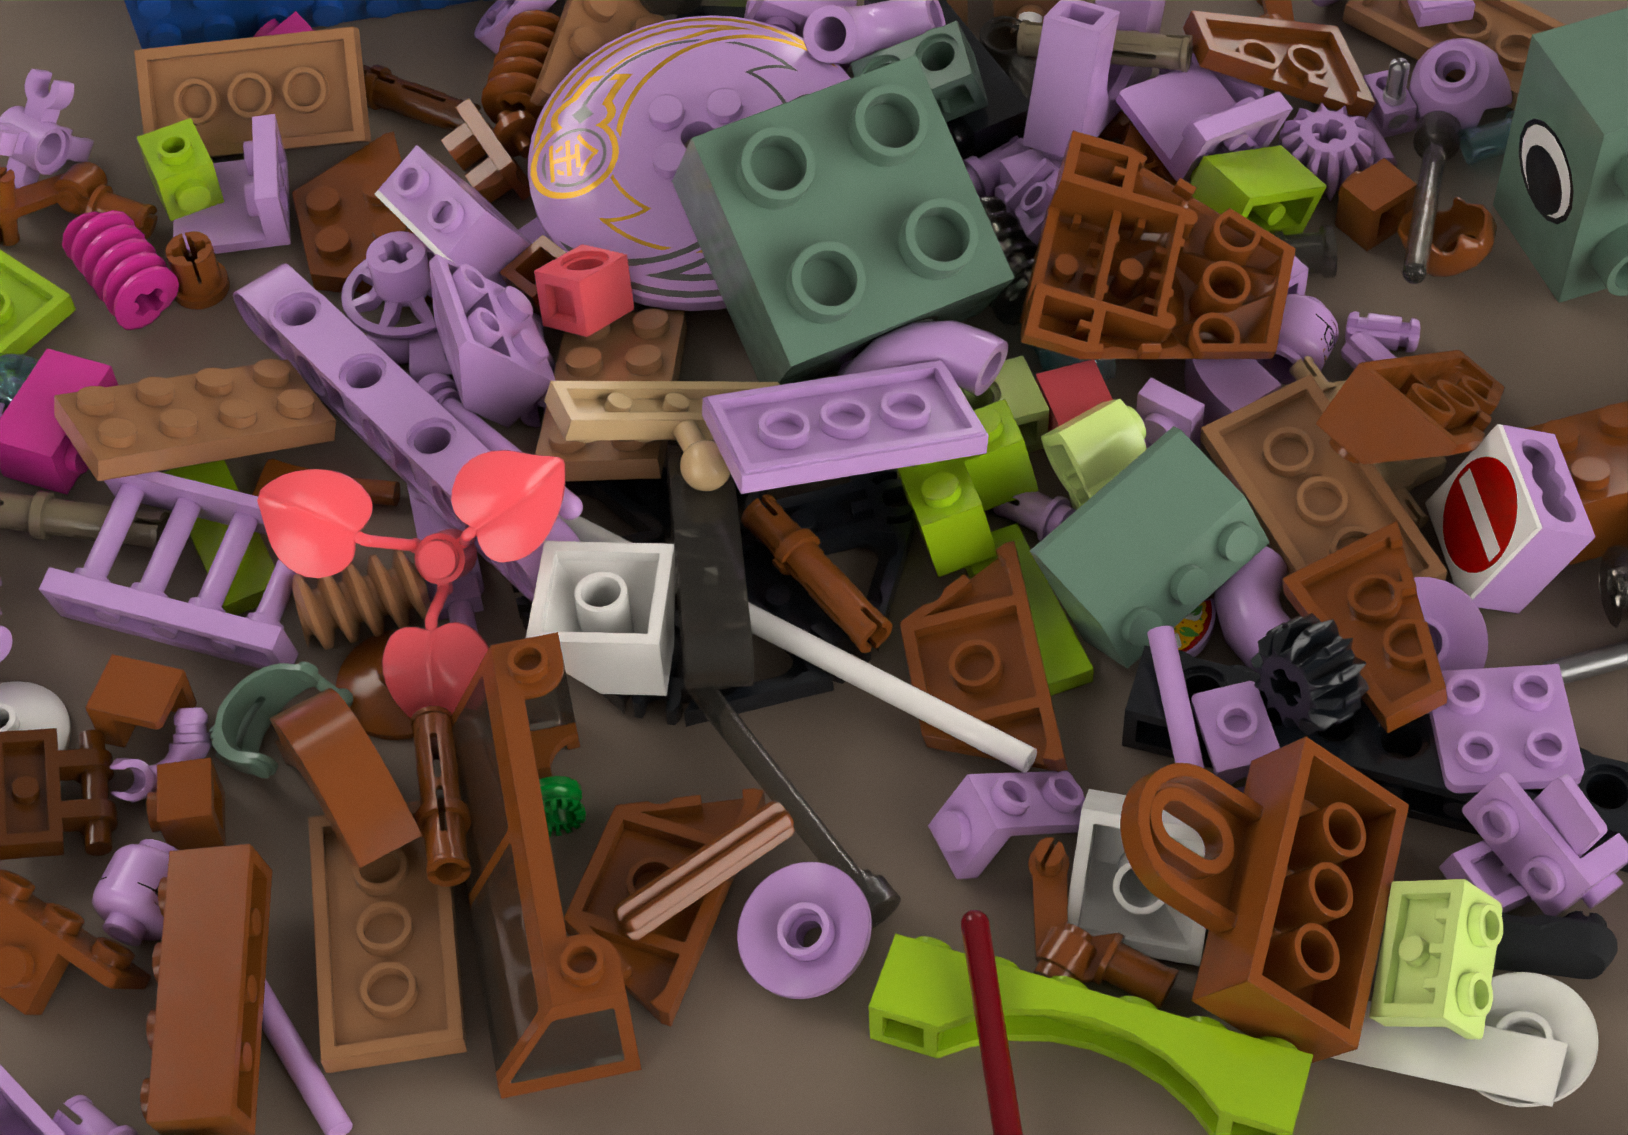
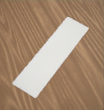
[1330,1001,1568,1107]

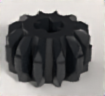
[1251,613,1370,735]

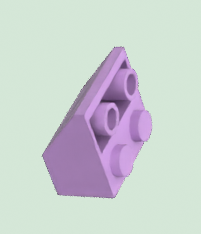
[429,254,556,428]

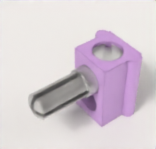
[1363,58,1419,138]

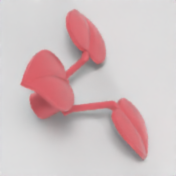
[257,450,565,729]

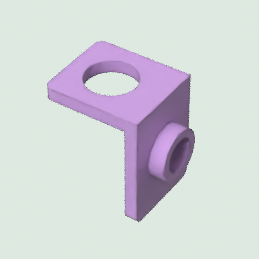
[1191,681,1280,793]

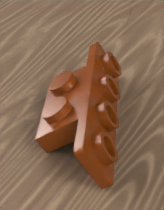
[0,869,151,1015]

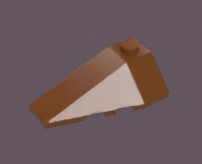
[1315,350,1505,465]

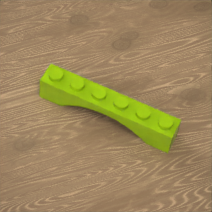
[868,933,1313,1135]

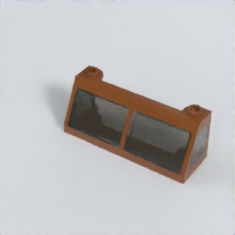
[451,632,642,1099]

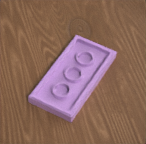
[702,360,989,494]

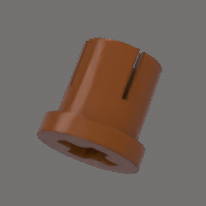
[165,231,230,310]

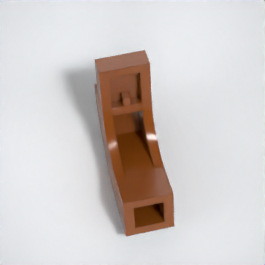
[269,688,422,868]

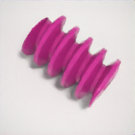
[62,210,179,330]

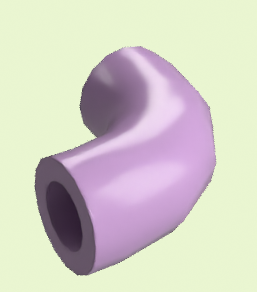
[803,0,946,64]
[840,320,1009,396]
[1214,546,1291,671]

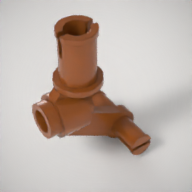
[0,162,158,246]
[1028,837,1179,1010]

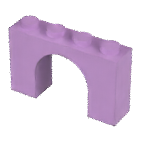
[1022,0,1166,161]

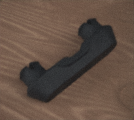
[1494,911,1618,979]

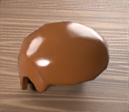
[1397,197,1497,277]

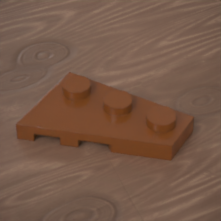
[1183,10,1376,120]
[1282,521,1447,733]

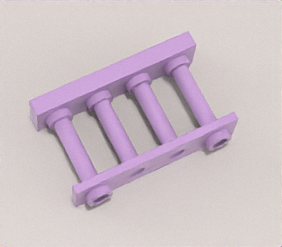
[39,471,299,669]

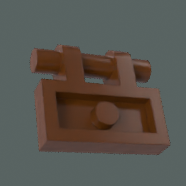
[0,728,118,860]

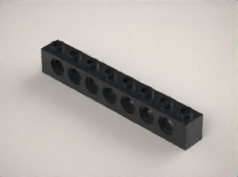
[1122,646,1628,872]

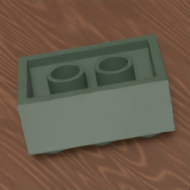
[1030,426,1270,669]

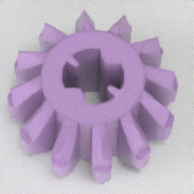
[1278,103,1376,201]

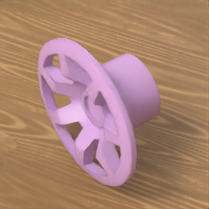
[341,231,437,339]

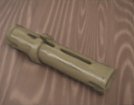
[1017,20,1193,73]
[0,490,169,550]

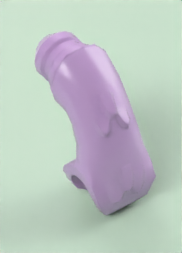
[110,707,212,803]

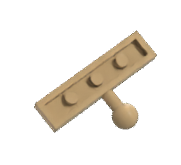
[545,381,780,492]

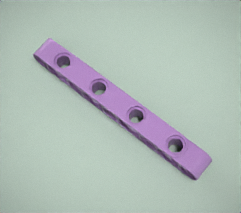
[233,263,581,601]

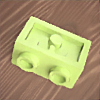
[1369,879,1503,1039]

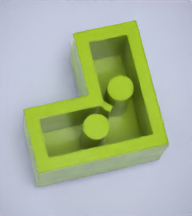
[896,399,1039,577]

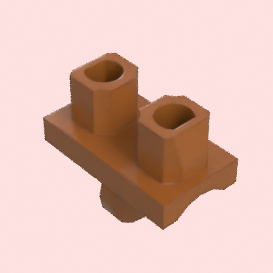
[441,98,537,203]

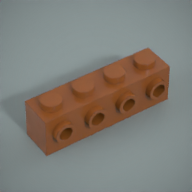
[140,844,273,1135]

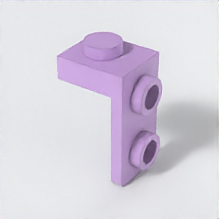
[928,771,1085,879]
[1462,772,1628,916]
[1439,774,1608,913]

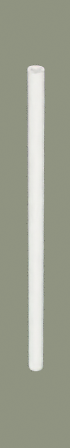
[558,515,1037,773]

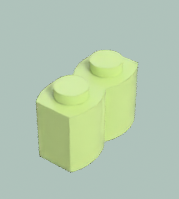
[1041,399,1147,510]

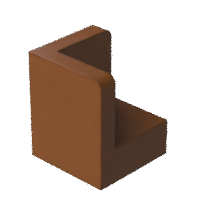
[85,654,197,748]

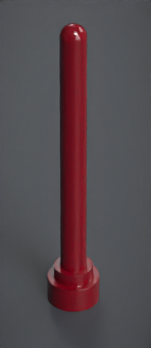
[961,910,1023,1135]

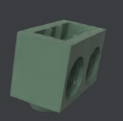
[850,21,989,122]

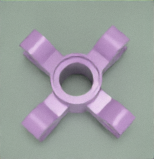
[0,69,94,189]

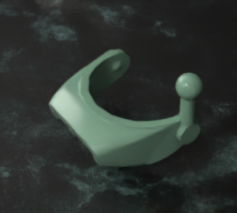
[209,661,353,778]

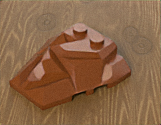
[1020,130,1296,360]

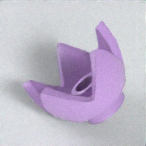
[1408,38,1512,142]

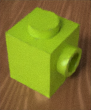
[136,118,224,221]

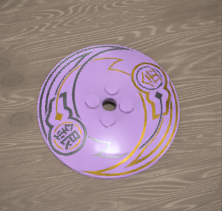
[528,15,851,311]

